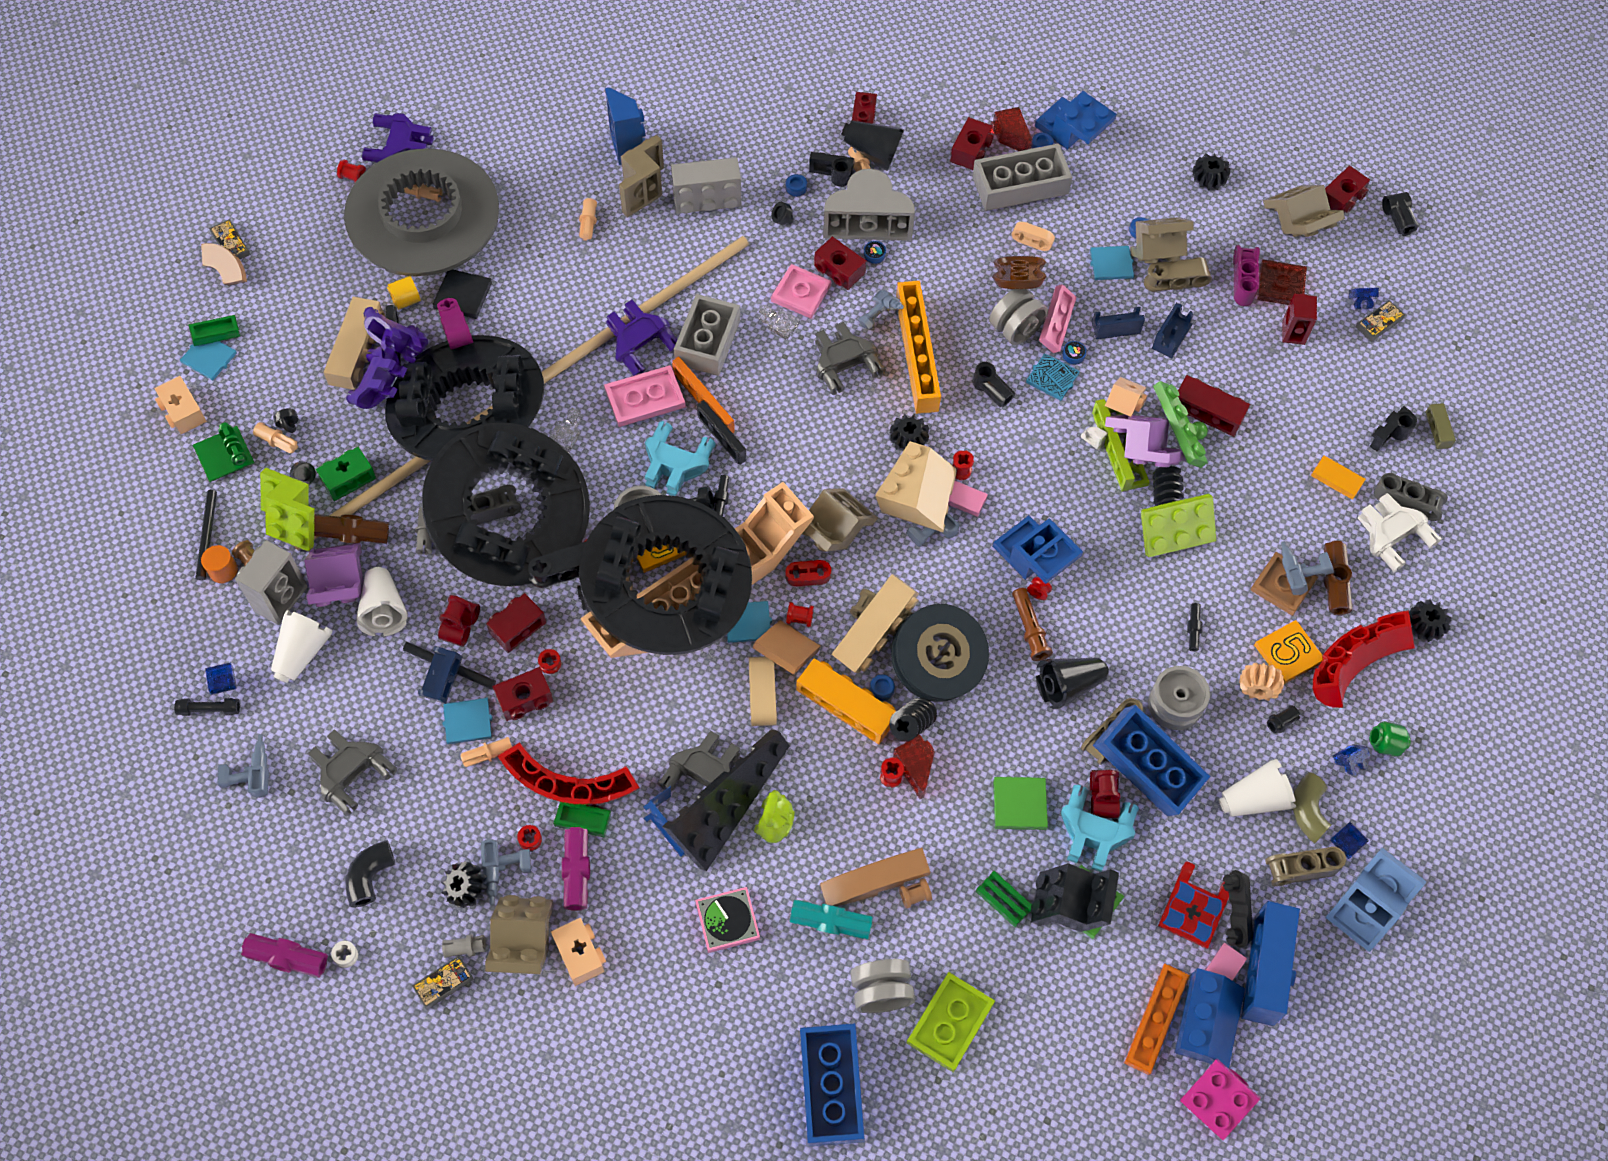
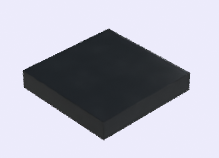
[433,269,492,319]

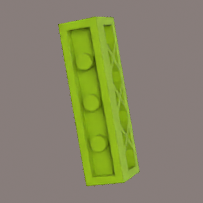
[1092,399,1150,492]

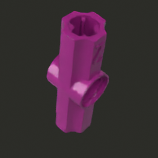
[562,827,590,911]
[241,933,328,978]

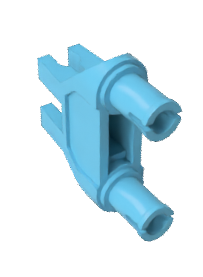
[645,421,716,496]
[1061,785,1139,872]

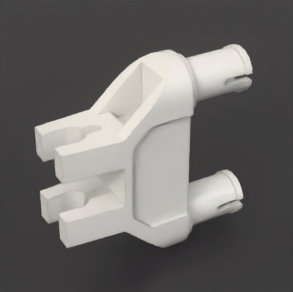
[1358,493,1442,572]

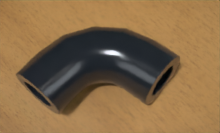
[345,840,395,908]

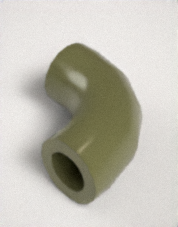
[1292,772,1332,844]

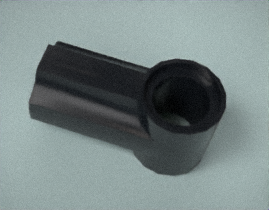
[1382,192,1419,236]
[972,362,1015,407]

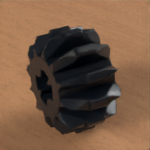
[1192,153,1231,191]
[890,413,929,451]
[1409,599,1452,642]
[441,861,488,908]

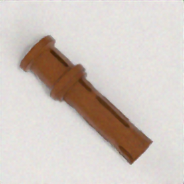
[1012,588,1053,661]

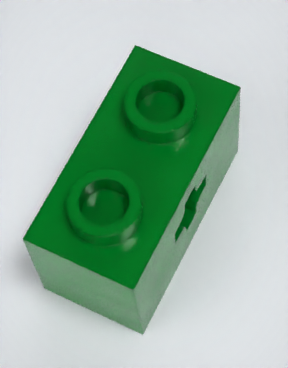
[316,446,377,502]

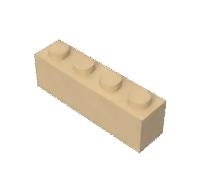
[323,297,385,390]
[831,574,919,673]

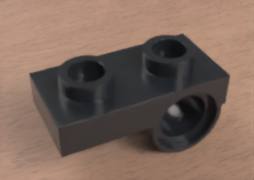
[809,151,854,187]
[1370,406,1417,452]

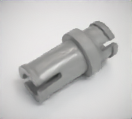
[442,934,486,958]

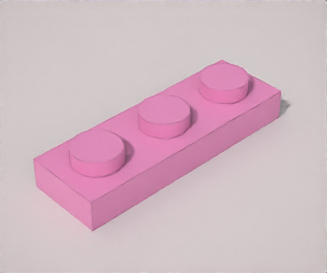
[1039,284,1077,353]

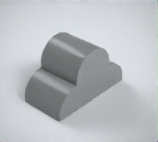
[823,169,915,241]

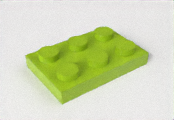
[1141,494,1217,557]
[906,972,995,1073]

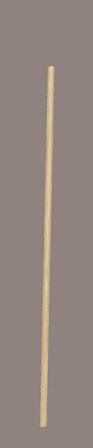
[294,236,749,551]

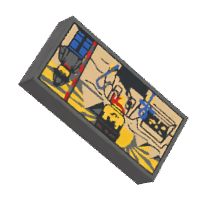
[209,219,251,259]
[1356,300,1405,342]
[412,955,474,1010]

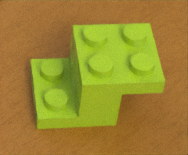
[260,468,314,552]

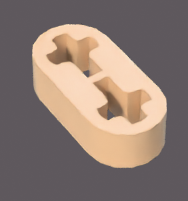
[1012,222,1055,251]

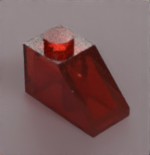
[990,107,1032,151]
[893,735,935,799]

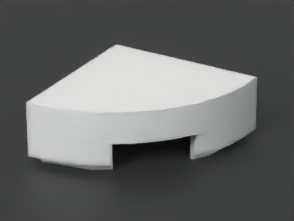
[1081,427,1108,450]

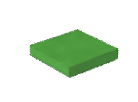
[993,777,1048,830]

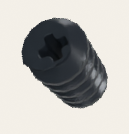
[1153,466,1184,506]
[889,698,937,742]

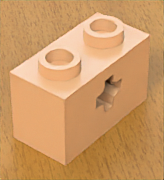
[154,376,207,434]
[1105,377,1148,417]
[551,917,606,986]

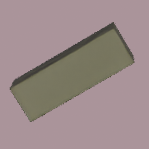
[1425,403,1456,449]

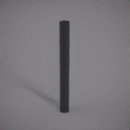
[195,490,217,580]
[403,642,496,690]

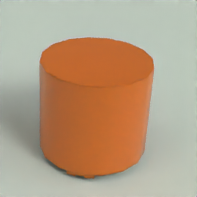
[201,545,238,583]

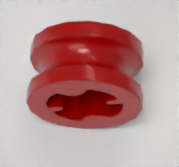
[1027,577,1052,600]
[538,649,562,674]
[517,825,542,851]

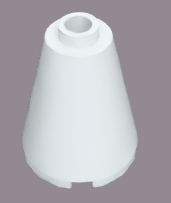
[356,567,408,636]
[271,610,333,683]
[1219,759,1296,817]

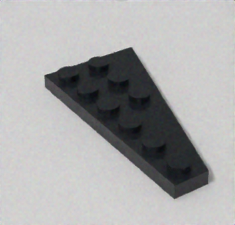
[662,729,790,871]

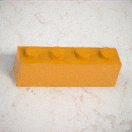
[796,658,896,745]

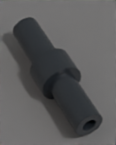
[714,475,730,516]
[1187,603,1203,652]

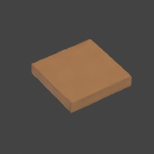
[1250,552,1318,616]
[753,620,821,675]

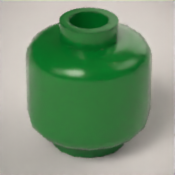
[1369,721,1411,757]

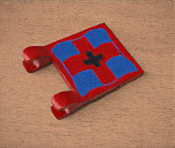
[1158,861,1229,949]

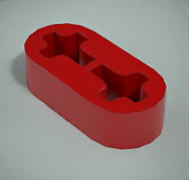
[785,560,832,587]

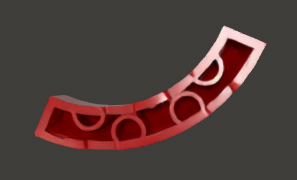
[1313,610,1415,708]
[498,742,640,805]

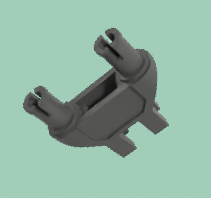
[815,322,886,395]
[308,729,397,816]
[657,730,740,792]

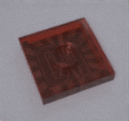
[1257,259,1307,305]

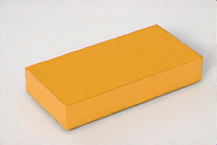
[1311,455,1366,500]

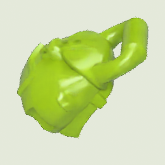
[754,790,795,843]

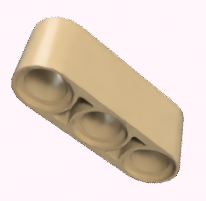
[749,656,777,726]

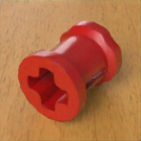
[337,159,366,183]
[952,450,974,480]
[786,602,814,627]
[880,757,904,788]

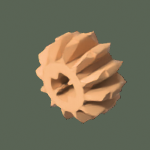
[1239,663,1284,701]

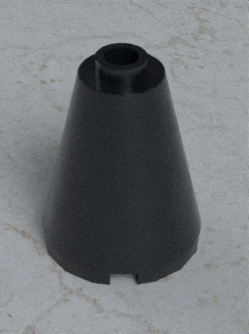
[841,120,904,171]
[1036,658,1109,709]

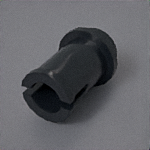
[1267,705,1300,733]

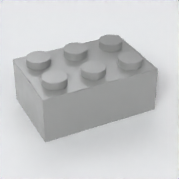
[671,157,742,214]
[674,294,740,376]
[235,540,308,625]

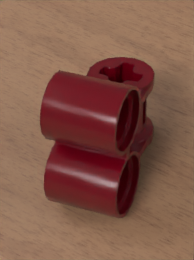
[438,595,481,647]
[1090,770,1121,818]

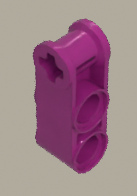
[1233,245,1260,306]
[437,298,473,350]

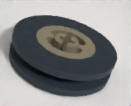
[891,604,989,702]

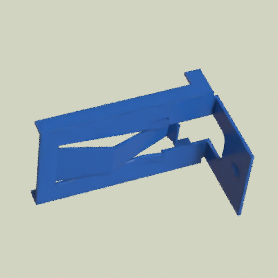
[643,786,685,857]

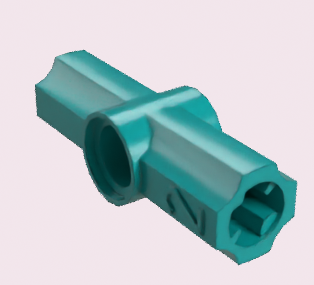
[789,900,873,939]

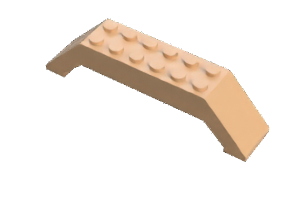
[581,482,814,658]

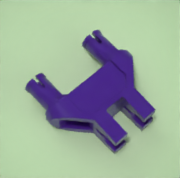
[362,113,434,163]
[606,299,678,376]
[363,307,428,363]
[346,346,407,409]

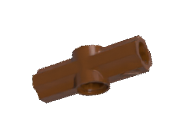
[314,514,389,544]
[1323,541,1352,616]

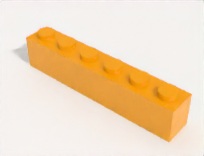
[896,280,941,414]

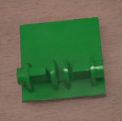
[193,422,255,482]

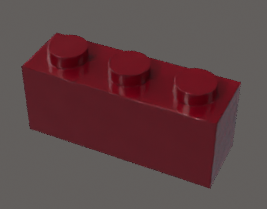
[1178,375,1251,437]

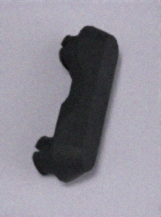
[1223,870,1253,948]

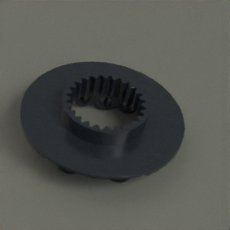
[385,335,544,461]
[422,422,590,587]
[579,495,752,655]

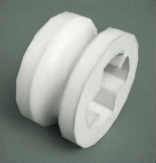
[331,941,358,968]

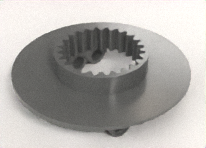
[344,149,499,276]

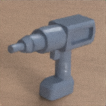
[858,290,904,330]
[906,513,960,547]
[1281,541,1334,595]
[217,734,269,798]
[481,839,531,906]

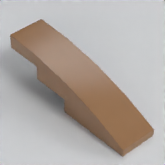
[820,848,930,907]

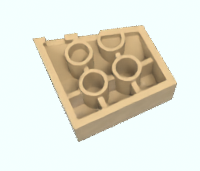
[875,442,957,532]

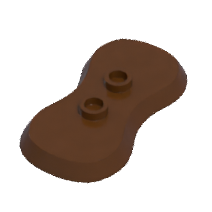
[992,256,1047,289]

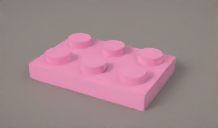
[604,365,686,427]

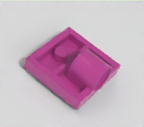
[1180,1059,1261,1140]

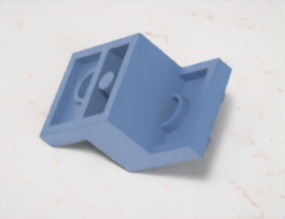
[1325,847,1427,952]

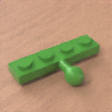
[1153,381,1208,468]

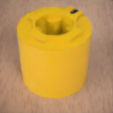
[387,276,421,310]

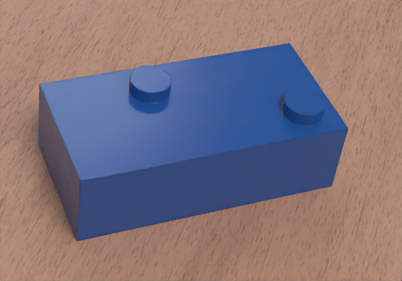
[1093,705,1211,816]
[1241,901,1300,1026]
[800,1023,865,1147]

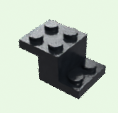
[1031,863,1119,932]

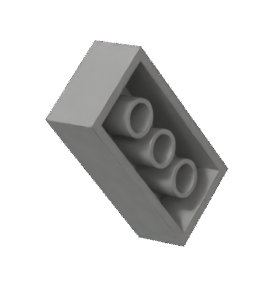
[972,144,1072,211]

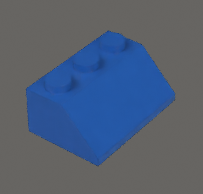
[605,87,646,165]
[1174,968,1245,1069]

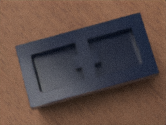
[1152,302,1193,359]
[1091,306,1145,340]
[418,646,463,704]

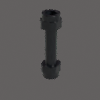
[174,698,240,716]

